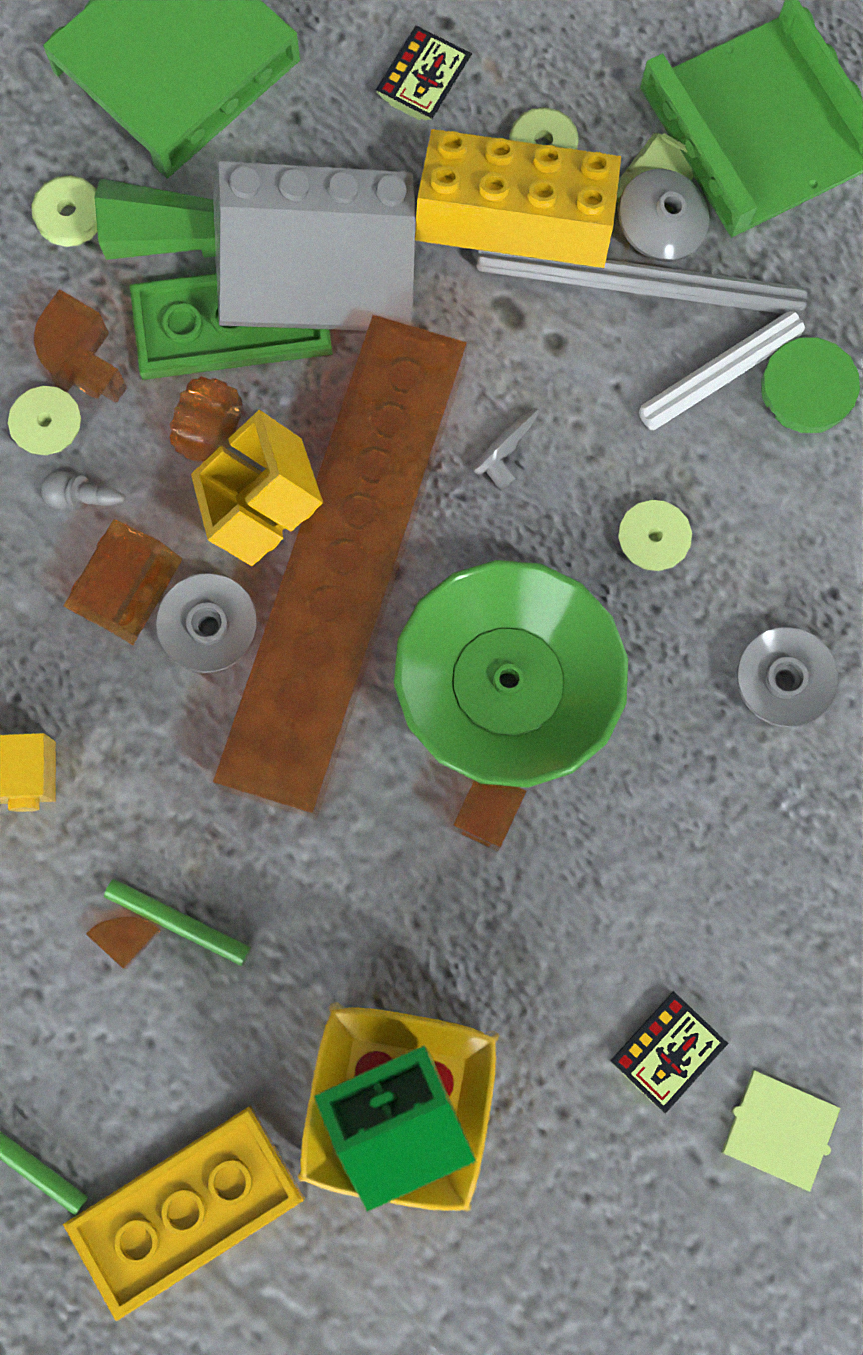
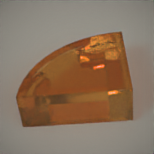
[86,917,162,969]

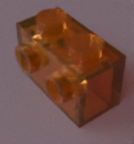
[63,519,183,645]

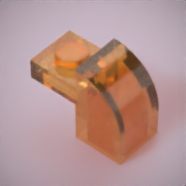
[34,289,127,403]

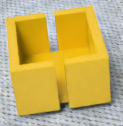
[191,409,323,566]

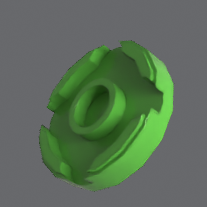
[761,338,860,433]

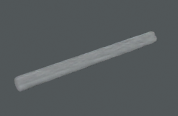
[477,250,807,316]

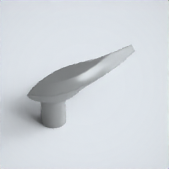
[474,408,539,491]

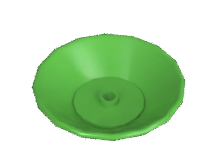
[394,560,629,788]

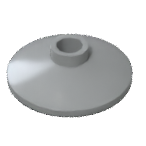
[618,169,709,262]
[156,573,257,673]
[737,627,839,727]

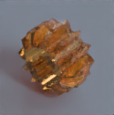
[169,376,242,463]

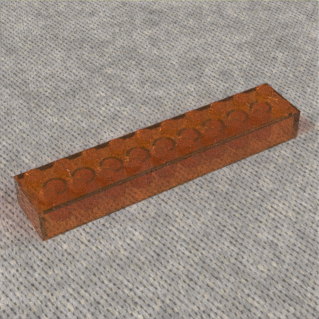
[213,315,467,820]

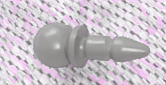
[41,471,125,510]

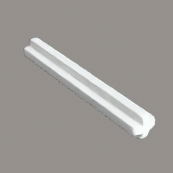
[638,311,805,430]

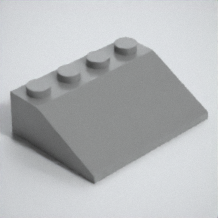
[213,161,416,332]

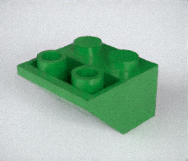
[314,1045,477,1212]

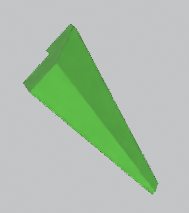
[94,179,216,260]

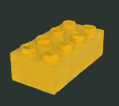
[415,129,621,268]

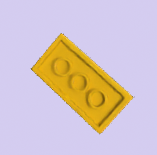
[63,1105,305,1322]

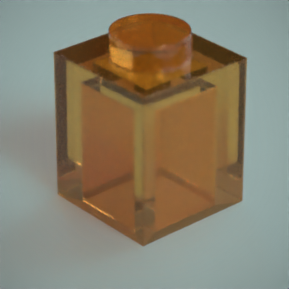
[452,781,527,852]

